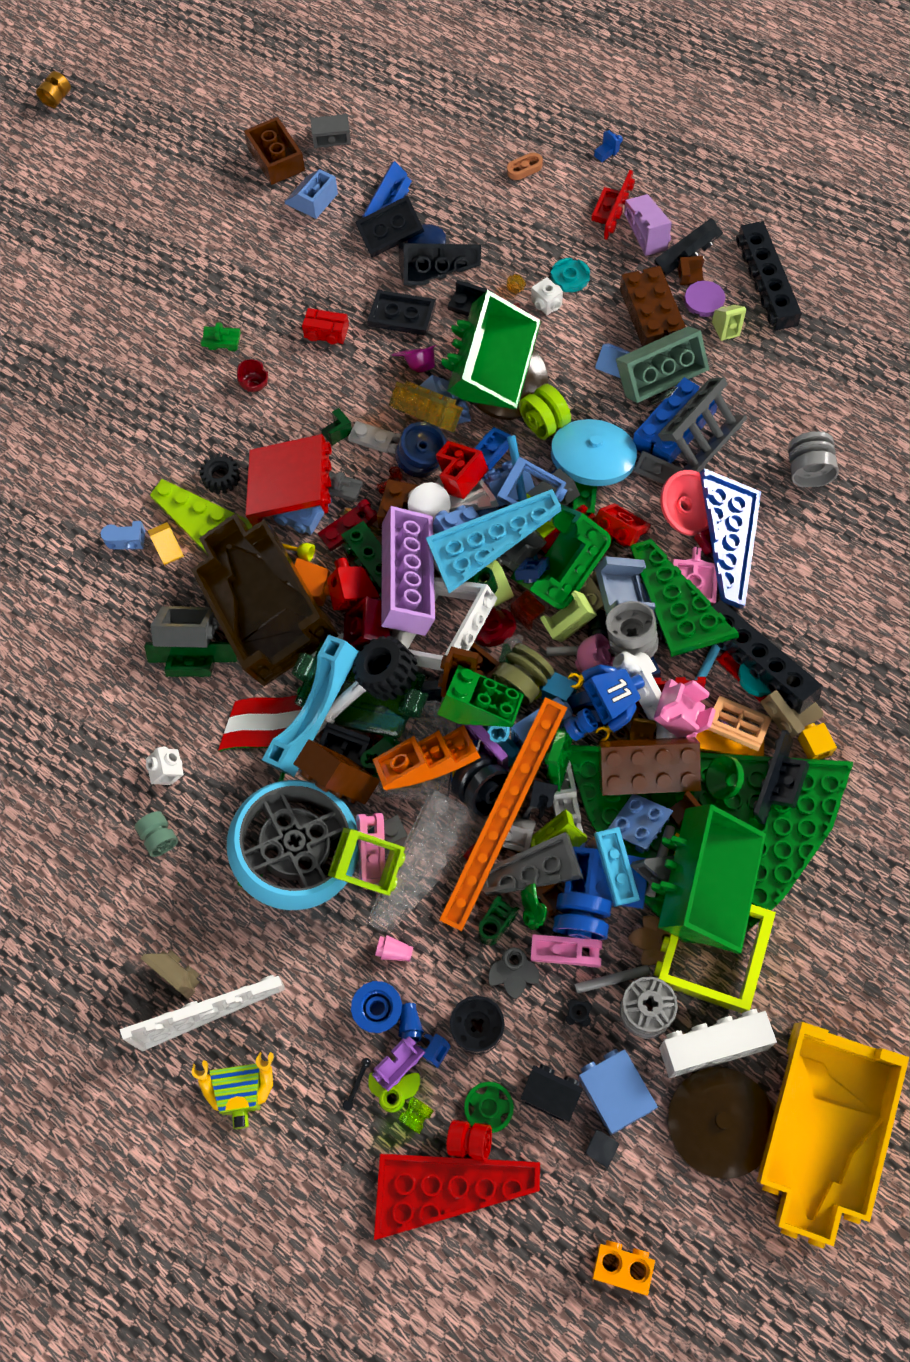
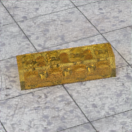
[388,380,463,432]

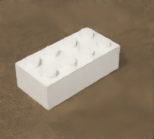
[659,1009,777,1079]

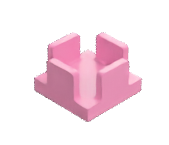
[653,679,716,738]

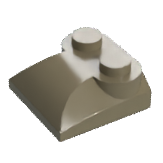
[141,950,200,1000]

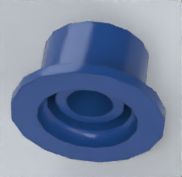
[351,981,402,1033]

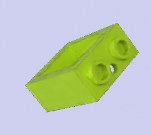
[328,828,405,896]

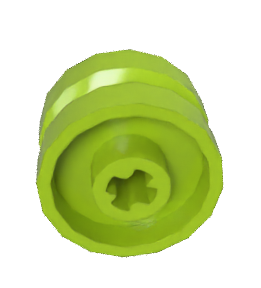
[519,384,571,440]

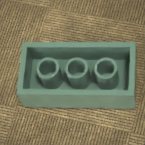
[616,326,710,403]

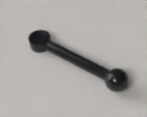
[343,1058,371,1111]

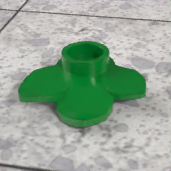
[521,883,547,930]

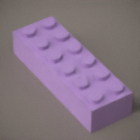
[381,506,435,636]

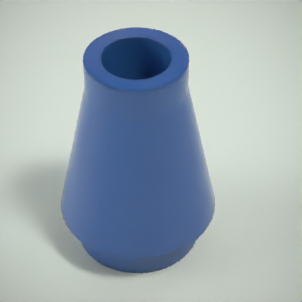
[398,1003,424,1043]

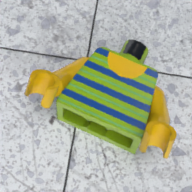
[192,1052,274,1129]

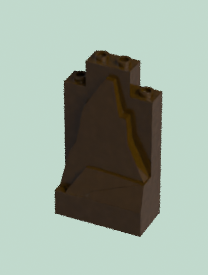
[191,513,339,686]

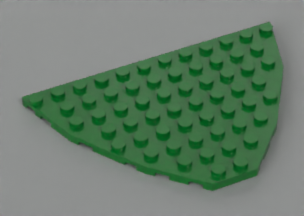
[570,745,853,944]

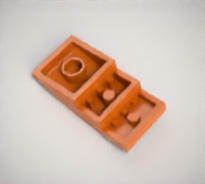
[373,725,481,790]

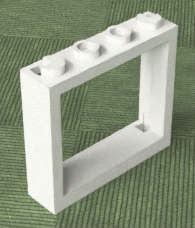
[390,577,497,671]

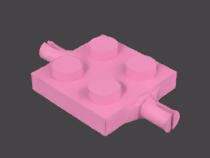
[673,547,717,606]

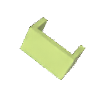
[540,590,597,642]

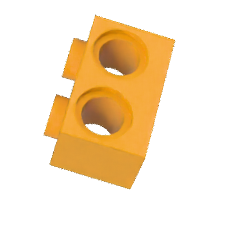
[591,1240,655,1296]

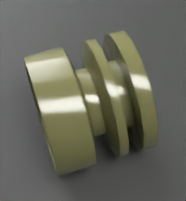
[491,643,555,705]

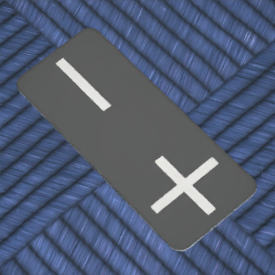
[646,386,678,408]

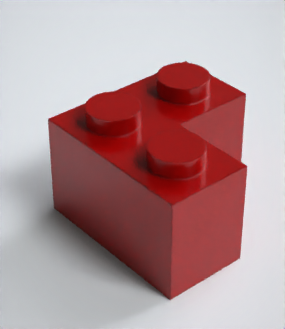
[436,441,489,500]

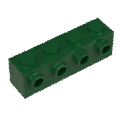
[341,521,382,601]

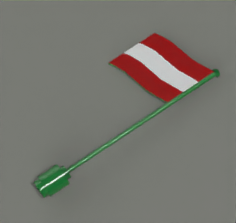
[218,695,304,888]

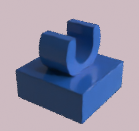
[418,1034,451,1068]

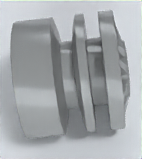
[787,431,839,487]
[606,601,659,658]
[619,977,678,1039]

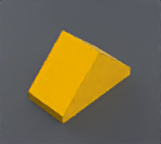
[148,522,184,565]

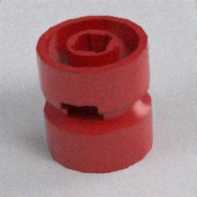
[447,1120,492,1161]

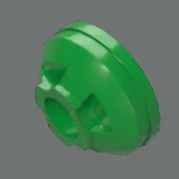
[705,755,744,800]

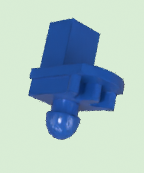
[594,130,623,162]

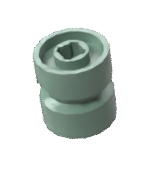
[134,811,178,857]

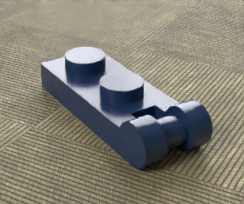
[515,557,550,583]

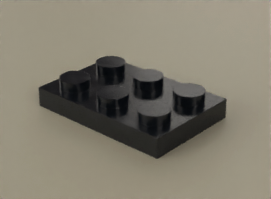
[355,195,424,258]
[367,290,436,336]

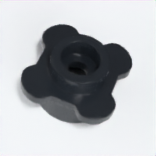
[565,999,592,1027]

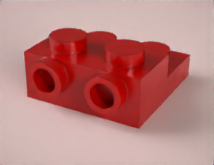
[594,503,651,546]

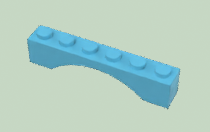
[262,635,358,777]

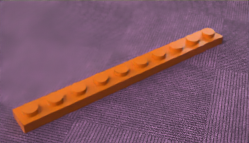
[440,697,568,931]

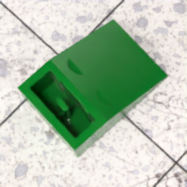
[437,665,524,727]

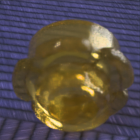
[507,274,526,294]

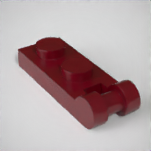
[317,499,377,552]

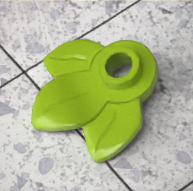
[368,1059,420,1113]

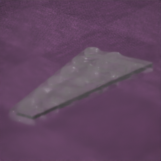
[366,789,486,934]

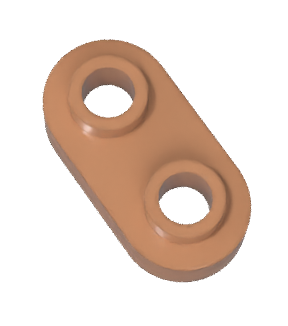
[507,153,543,180]

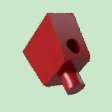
[327,557,379,610]

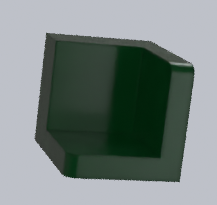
[321,408,352,446]

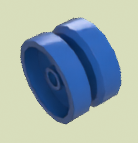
[553,893,612,940]

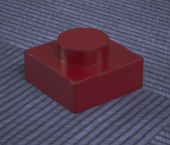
[694,528,713,555]

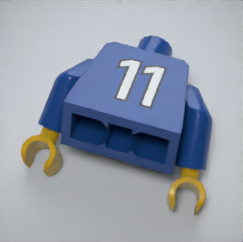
[568,664,645,741]

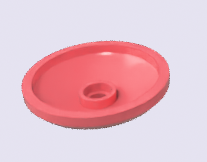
[660,470,709,536]

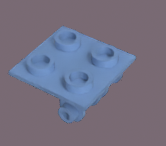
[607,794,673,854]

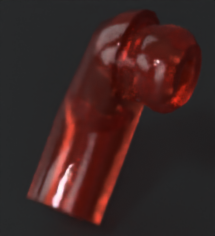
[377,466,403,494]

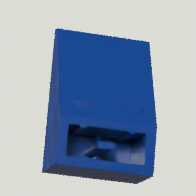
[564,847,647,909]

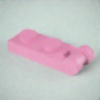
[356,813,385,884]
[531,934,602,968]

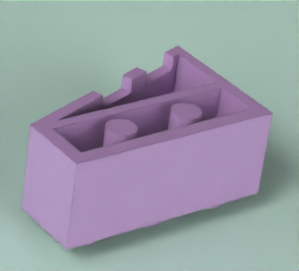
[624,194,672,256]

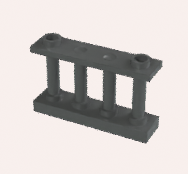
[658,377,747,473]

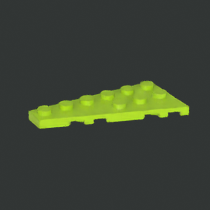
[150,479,252,555]

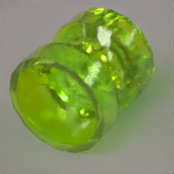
[398,1096,434,1134]

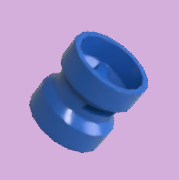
[564,708,598,741]

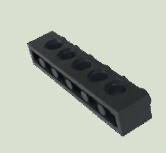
[736,221,802,331]
[712,600,823,714]

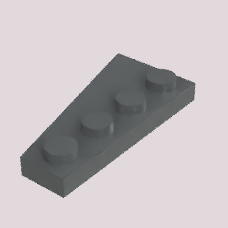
[483,832,583,896]

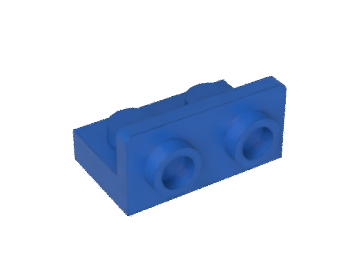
[474,427,512,471]

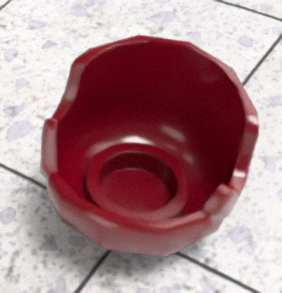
[237,359,268,392]

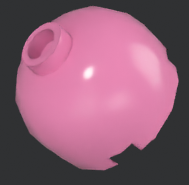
[575,634,615,672]

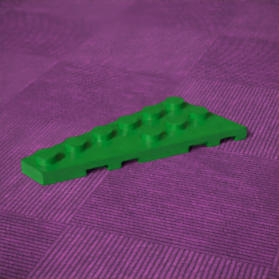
[630,539,739,657]

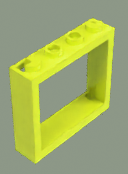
[654,905,776,1013]

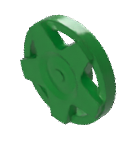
[464,1082,514,1134]

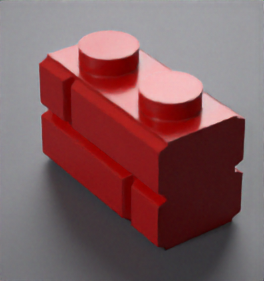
[302,308,349,344]

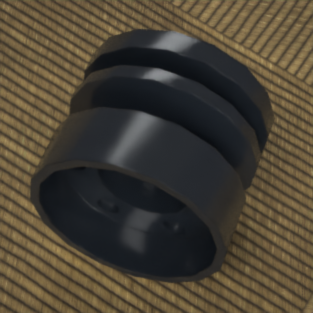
[450,995,505,1055]

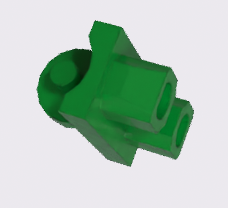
[200,322,241,351]

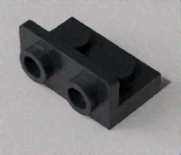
[448,280,494,316]

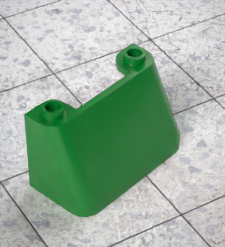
[510,504,611,609]

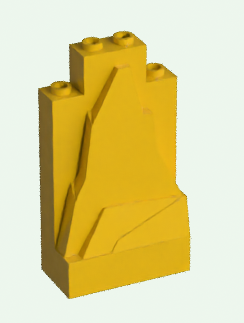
[757,1022,909,1249]

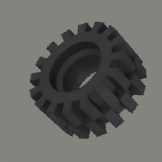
[199,453,240,494]

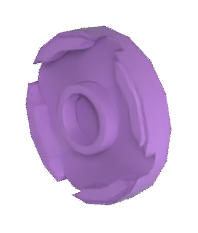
[684,281,725,317]

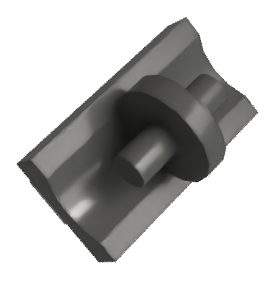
[329,472,363,503]

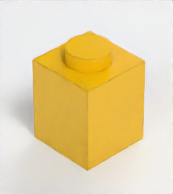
[798,723,837,760]

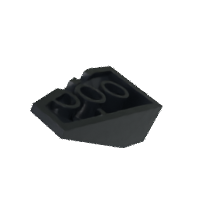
[399,243,481,285]

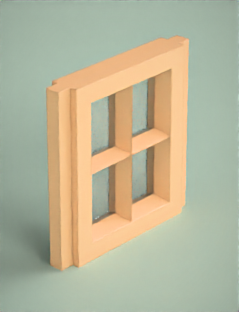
[707,696,772,751]

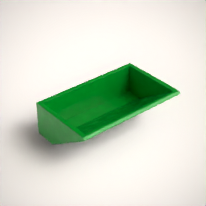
[441,290,541,410]
[651,804,766,954]

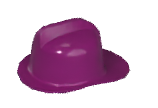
[391,345,437,372]

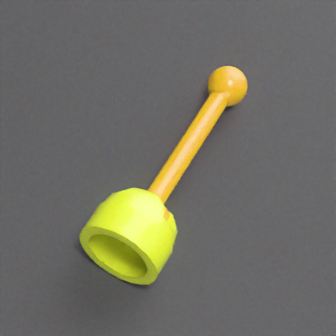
[282,543,315,562]

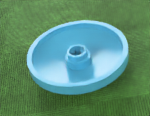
[551,419,637,486]

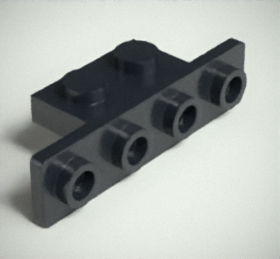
[654,218,723,276]
[753,730,809,825]

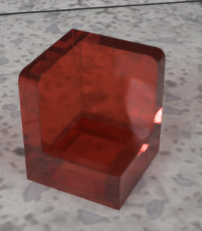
[511,591,545,631]

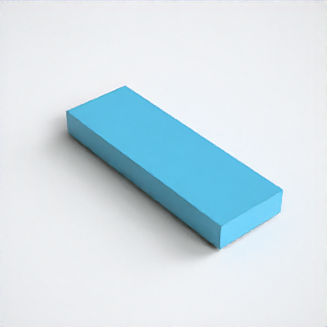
[594,827,640,907]

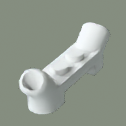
[613,651,677,739]

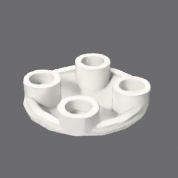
[408,482,451,522]

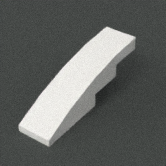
[546,761,585,848]

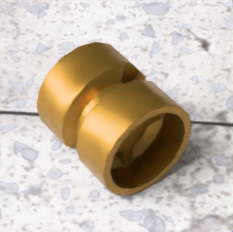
[36,71,71,108]

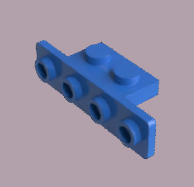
[362,161,412,218]

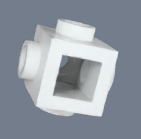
[531,277,563,315]
[146,747,184,785]

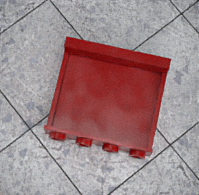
[246,434,332,527]

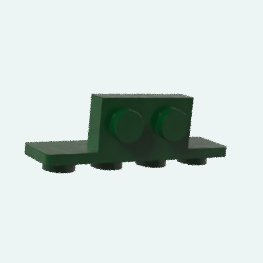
[144,642,237,677]

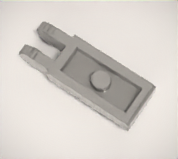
[348,421,402,454]

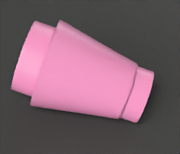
[375,935,413,962]

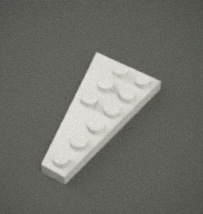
[120,975,285,1051]

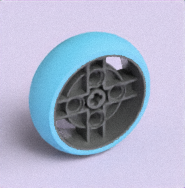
[227,780,359,910]

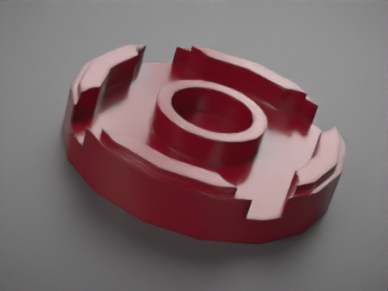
[475,608,516,647]

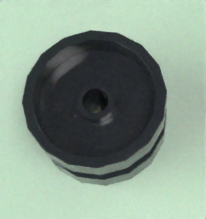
[451,753,509,816]

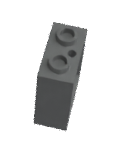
[150,606,219,648]

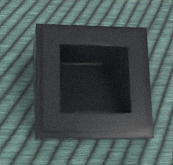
[584,1129,619,1169]

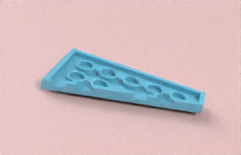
[426,489,561,593]

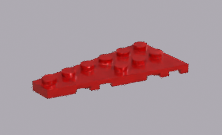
[374,1154,540,1241]

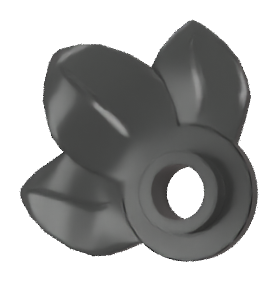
[489,947,539,999]

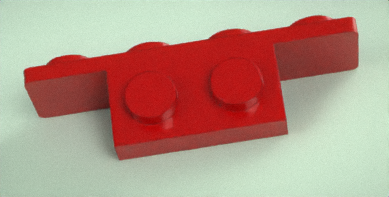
[591,170,635,240]

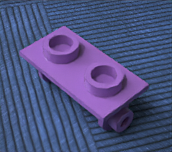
[372,1036,425,1092]

